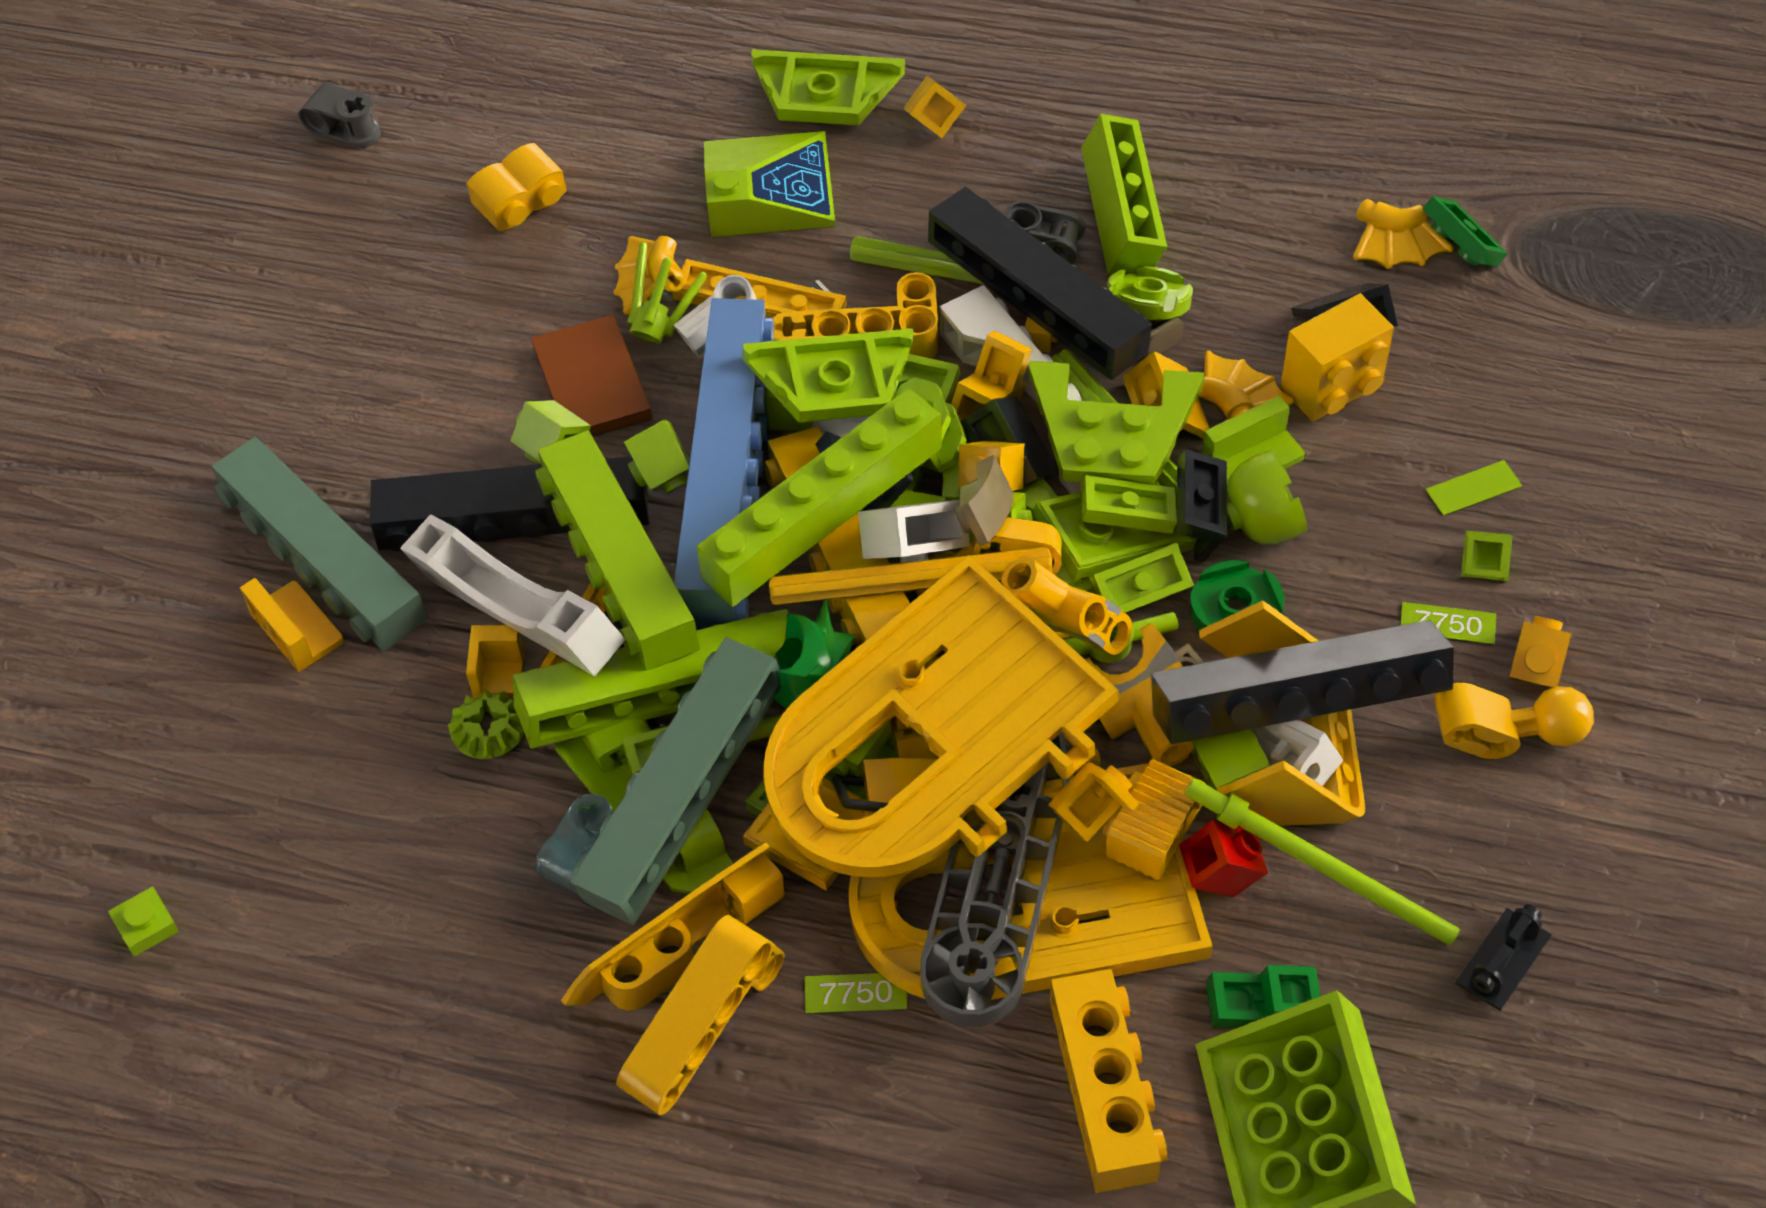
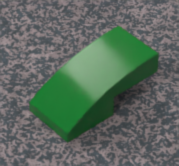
[1206,965,1321,1028]

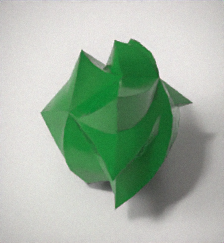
[774,598,856,709]

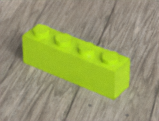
[1081,114,1167,275]

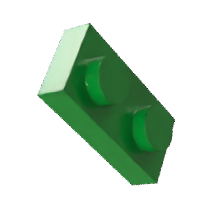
[1423,196,1508,267]

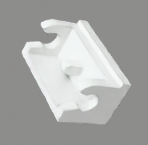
[1252,720,1343,786]

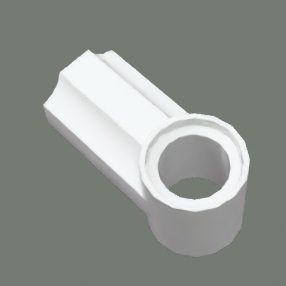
[674,275,757,356]

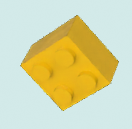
[1280,293,1394,422]

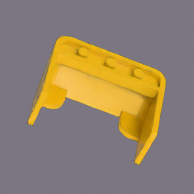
[1199,601,1365,826]

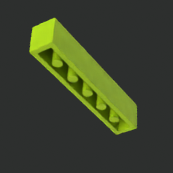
[697,388,942,607]
[535,430,700,670]
[513,609,789,749]

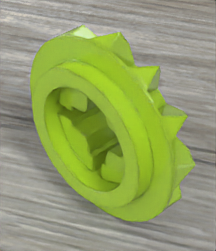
[448,689,524,759]

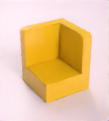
[903,76,966,138]
[466,625,525,698]

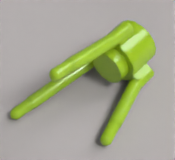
[627,242,707,344]

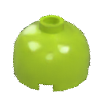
[1227,451,1307,545]

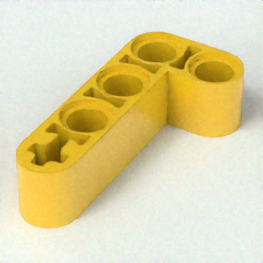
[772,272,938,359]
[616,915,785,1115]

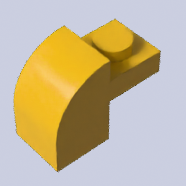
[951,330,1032,431]

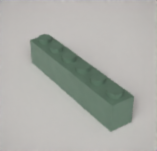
[211,436,428,652]
[570,637,781,926]

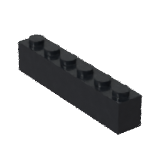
[928,187,1152,380]
[370,456,649,550]
[1151,620,1454,745]

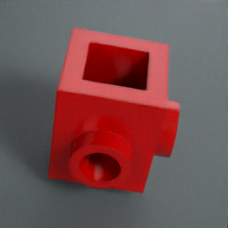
[1179,820,1268,898]

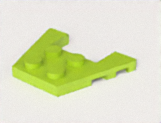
[1029,361,1204,485]

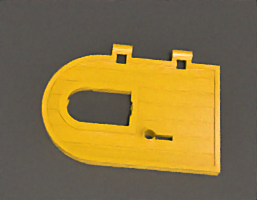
[764,555,1119,877]
[849,749,1213,1000]

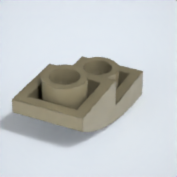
[955,455,1014,546]

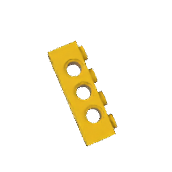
[1050,969,1168,1193]

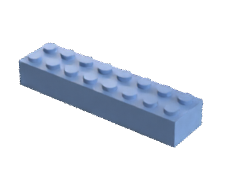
[674,298,774,630]

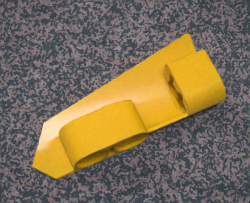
[561,842,784,1011]

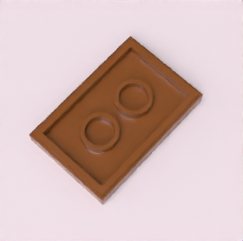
[531,314,652,436]

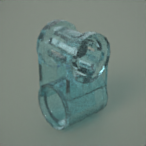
[535,794,612,895]

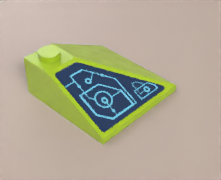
[704,131,835,237]

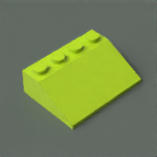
[1195,990,1416,1208]

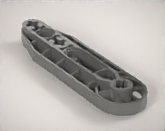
[921,732,1069,1027]

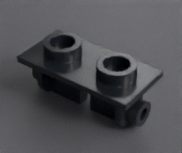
[1455,904,1552,1011]

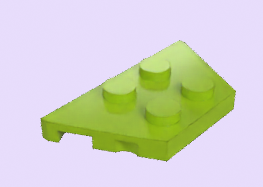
[751,49,905,126]
[742,328,914,423]

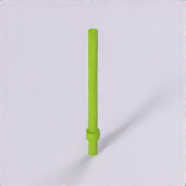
[1184,777,1460,946]

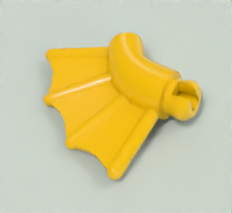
[1352,199,1454,269]
[613,236,685,315]
[1199,351,1294,420]

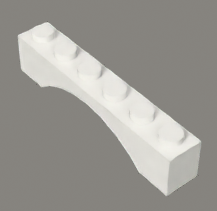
[940,285,1083,494]
[400,514,626,676]

